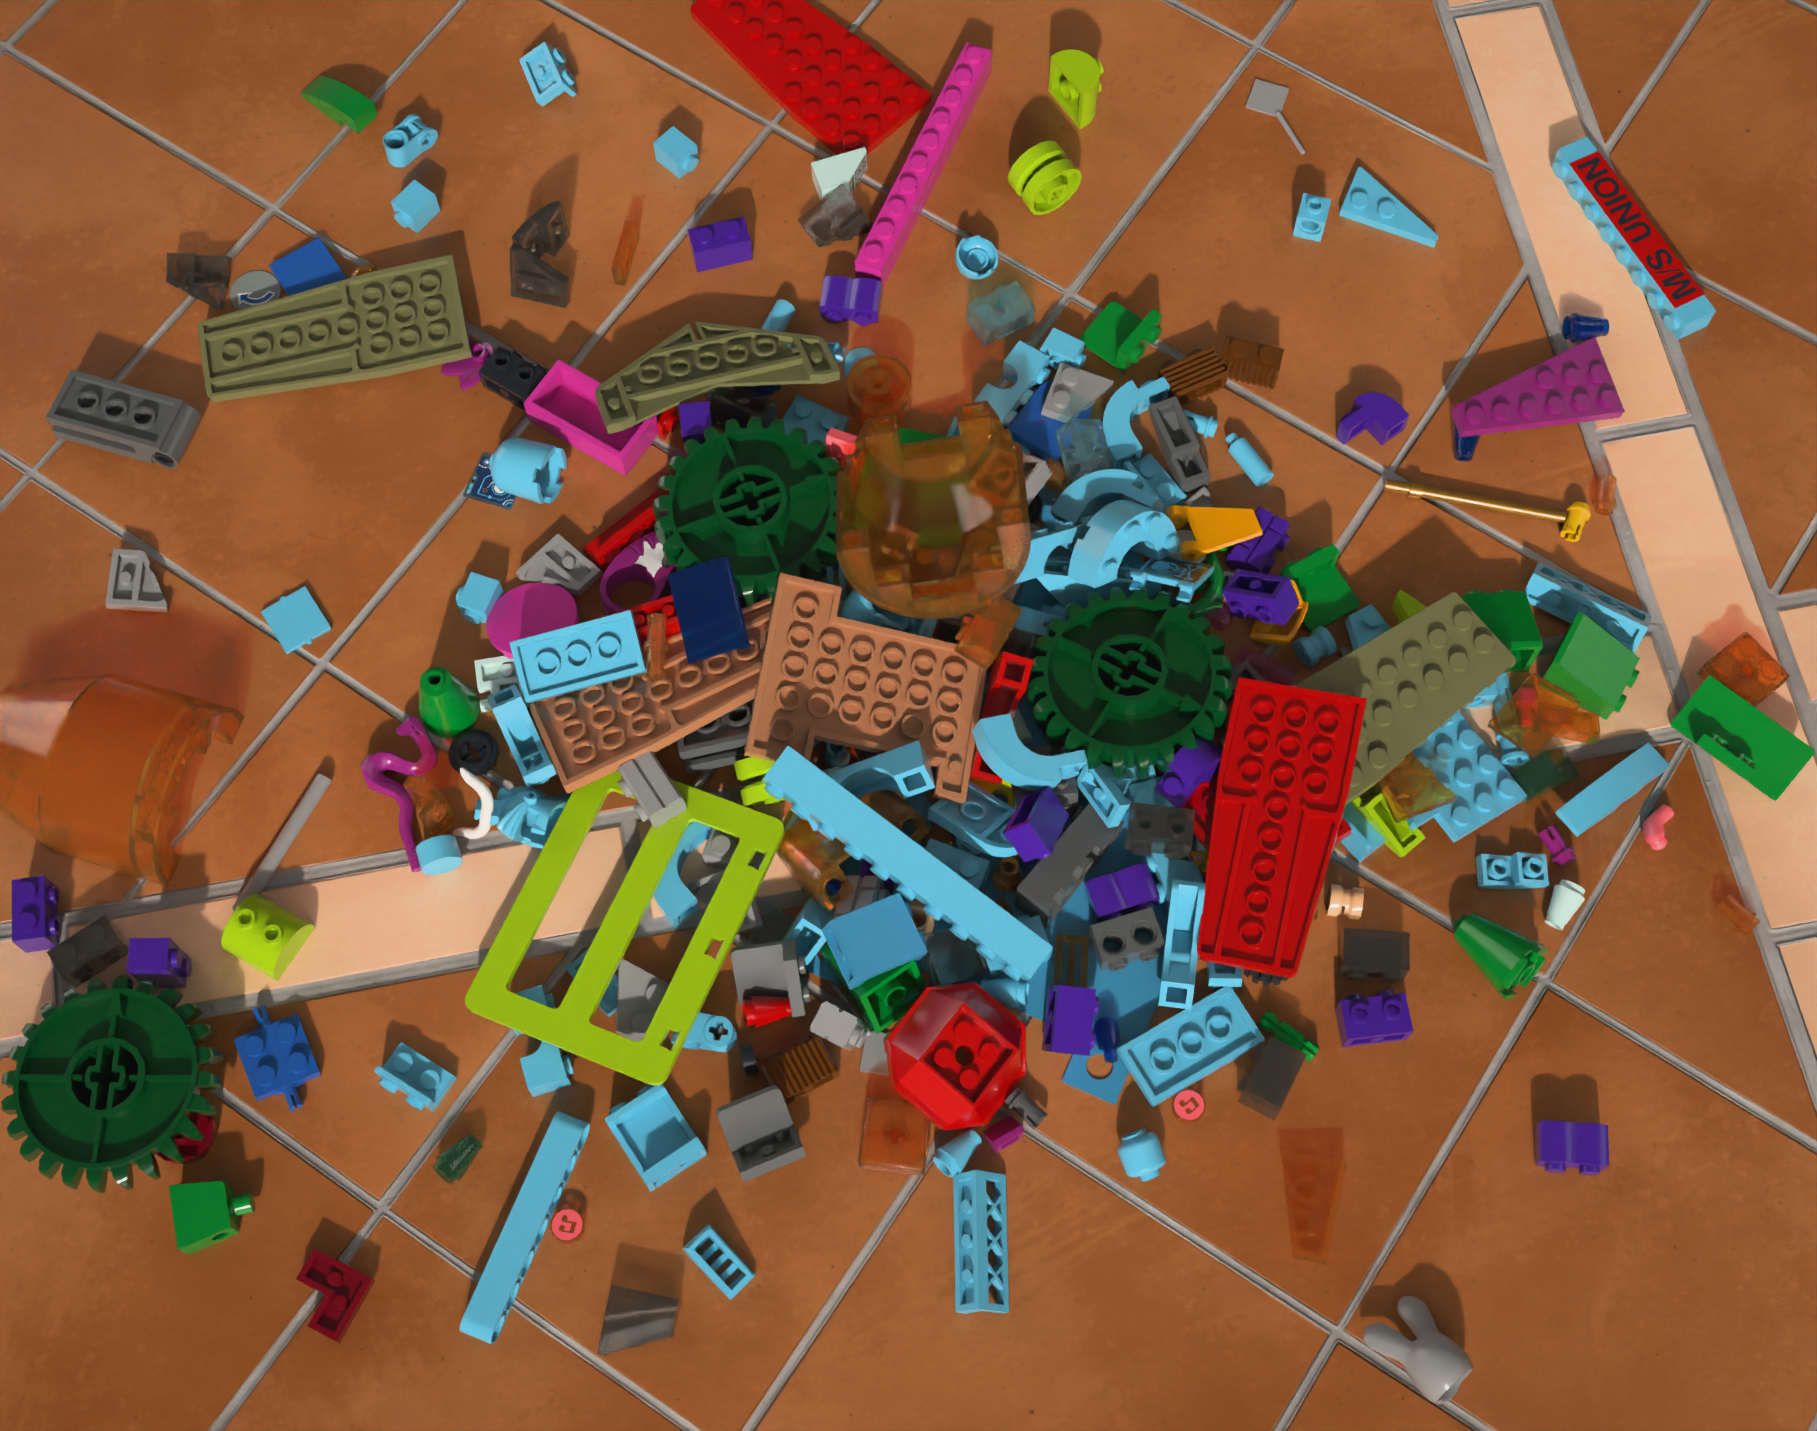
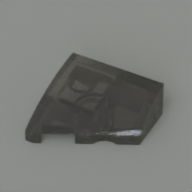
[798,184,873,247]
[166,253,232,311]
[598,1285,681,1356]

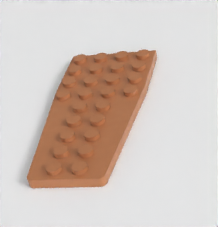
[528,598,773,794]

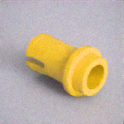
[1560,502,1591,542]

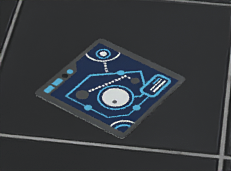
[463,452,517,510]

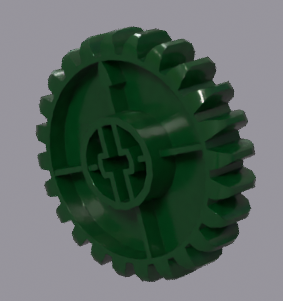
[653,416,853,607]
[1027,586,1233,780]

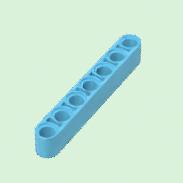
[459,1111,590,1344]

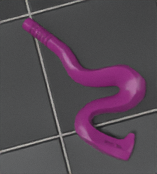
[360,716,438,872]

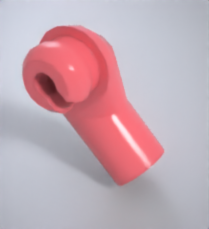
[1642,804,1674,850]

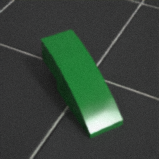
[300,76,378,134]

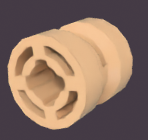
[1326,884,1364,920]

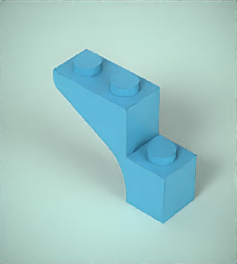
[1158,879,1206,1010]

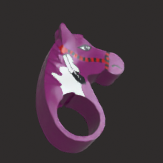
[600,531,720,616]

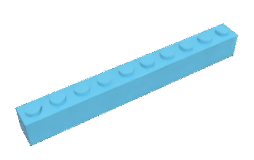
[762,746,1053,981]

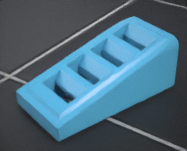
[682,1225,755,1300]

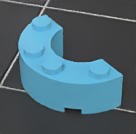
[1068,500,1180,588]

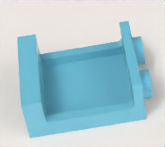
[605,1084,707,1192]

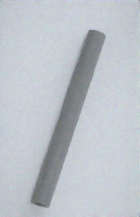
[232,774,331,911]

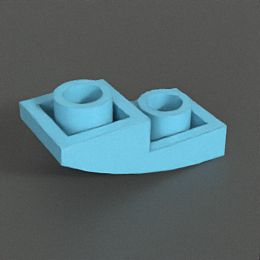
[1475,852,1549,889]

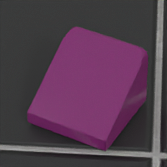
[983,1116,1024,1153]

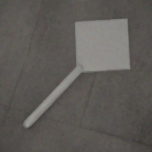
[1245,79,1305,155]
[832,983,889,1076]

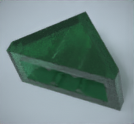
[1510,749,1580,803]

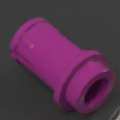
[1537,824,1576,867]

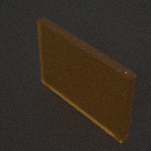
[1487,672,1580,758]

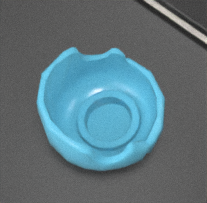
[955,235,999,280]

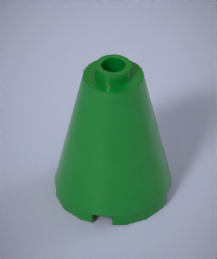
[418,667,481,739]
[1453,913,1548,1000]

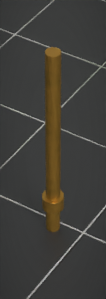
[1384,479,1567,523]

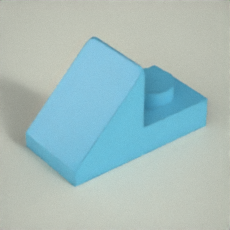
[1076,762,1132,828]

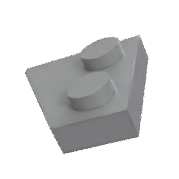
[615,958,669,1042]

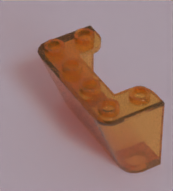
[777,790,932,911]

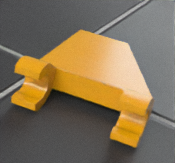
[1165,505,1263,562]

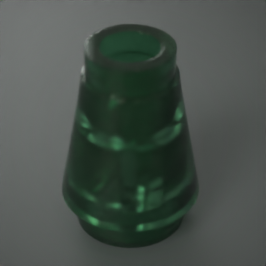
[432,1134,483,1185]

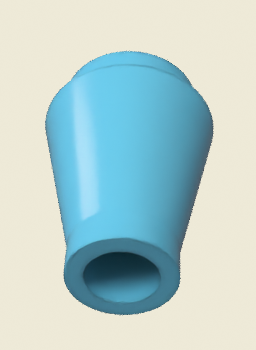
[981,977,1029,1009]
[933,1128,982,1178]

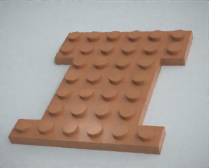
[744,573,994,803]

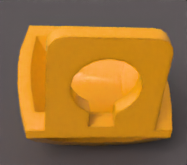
[1250,580,1309,646]

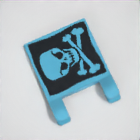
[1129,557,1214,602]

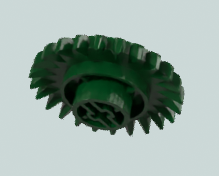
[1,975,224,1193]

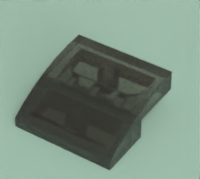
[512,200,570,274]

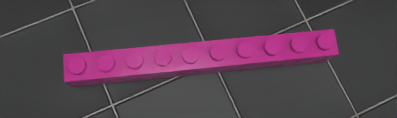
[855,42,992,289]

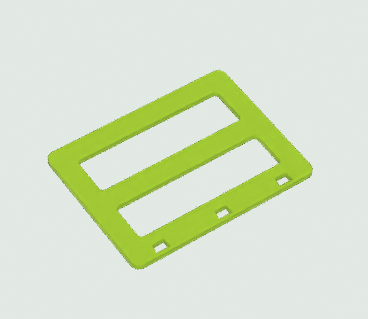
[465,770,785,1086]

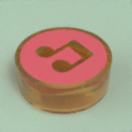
[1171,1089,1206,1124]
[550,1208,586,1244]

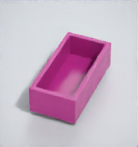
[524,359,658,476]

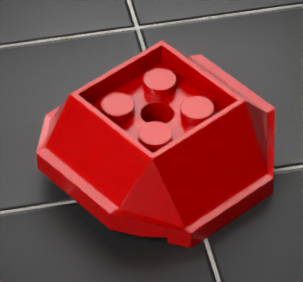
[883,982,1026,1130]

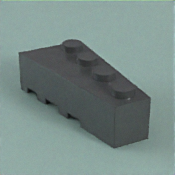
[1014,803,1124,929]

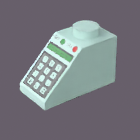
[811,147,867,206]

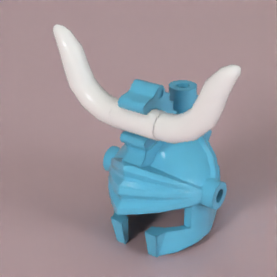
[453,767,571,849]

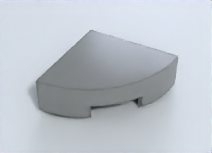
[1182,486,1212,507]

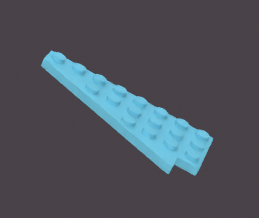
[1345,604,1527,843]

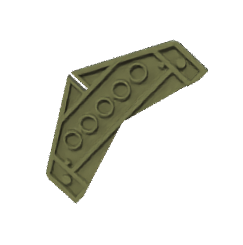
[595,321,840,434]

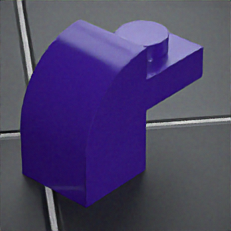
[1336,392,1409,445]
[1154,737,1223,809]

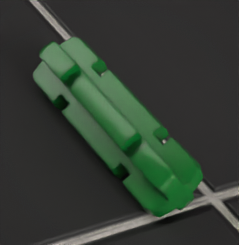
[1259,1010,1320,1061]

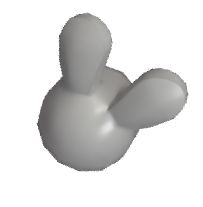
[1363,1296,1473,1405]

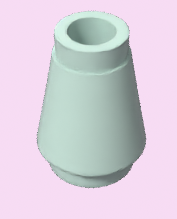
[1545,879,1585,930]

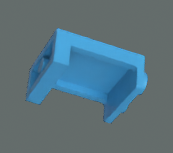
[822,892,928,990]

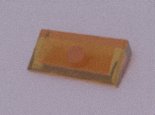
[1532,703,1600,745]

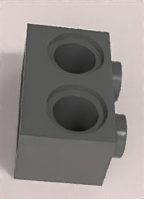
[1088,907,1165,972]

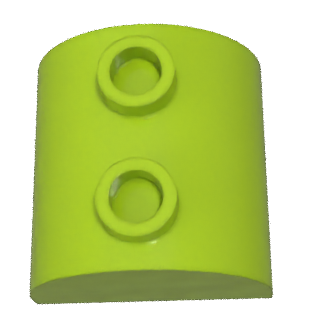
[1048,49,1104,129]
[221,893,315,981]

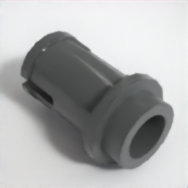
[1005,1087,1048,1130]

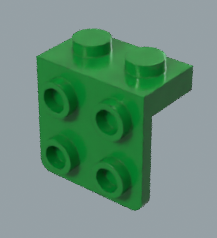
[1080,302,1162,374]
[1280,543,1360,633]

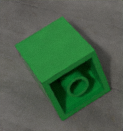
[1462,589,1543,672]
[1538,611,1640,720]
[820,944,926,1034]

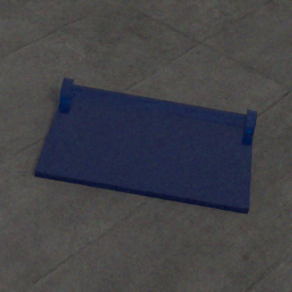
[668,557,750,664]

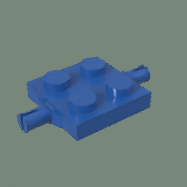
[233,1005,321,1111]

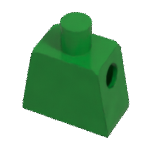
[169,1181,255,1255]

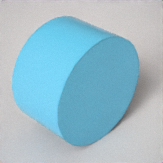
[416,835,463,875]

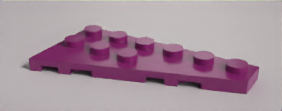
[1451,337,1625,437]

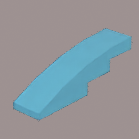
[1555,742,1670,837]

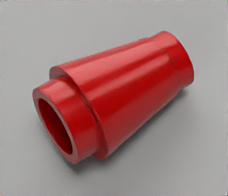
[742,996,792,1028]

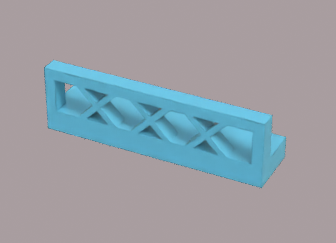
[1524,562,1652,653]
[953,1170,1009,1314]

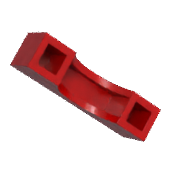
[970,651,1034,785]

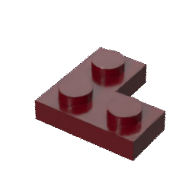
[296,1248,375,1343]

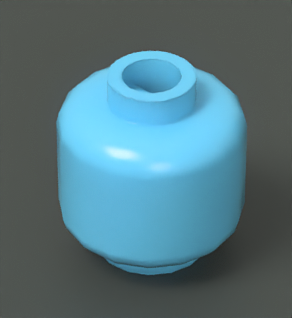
[1117,1128,1166,1182]

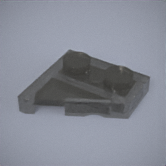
[509,243,570,308]

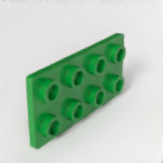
[1670,676,1815,800]

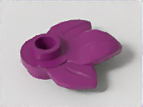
[441,339,495,391]

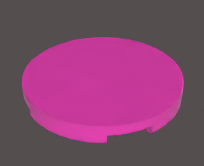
[486,582,579,660]

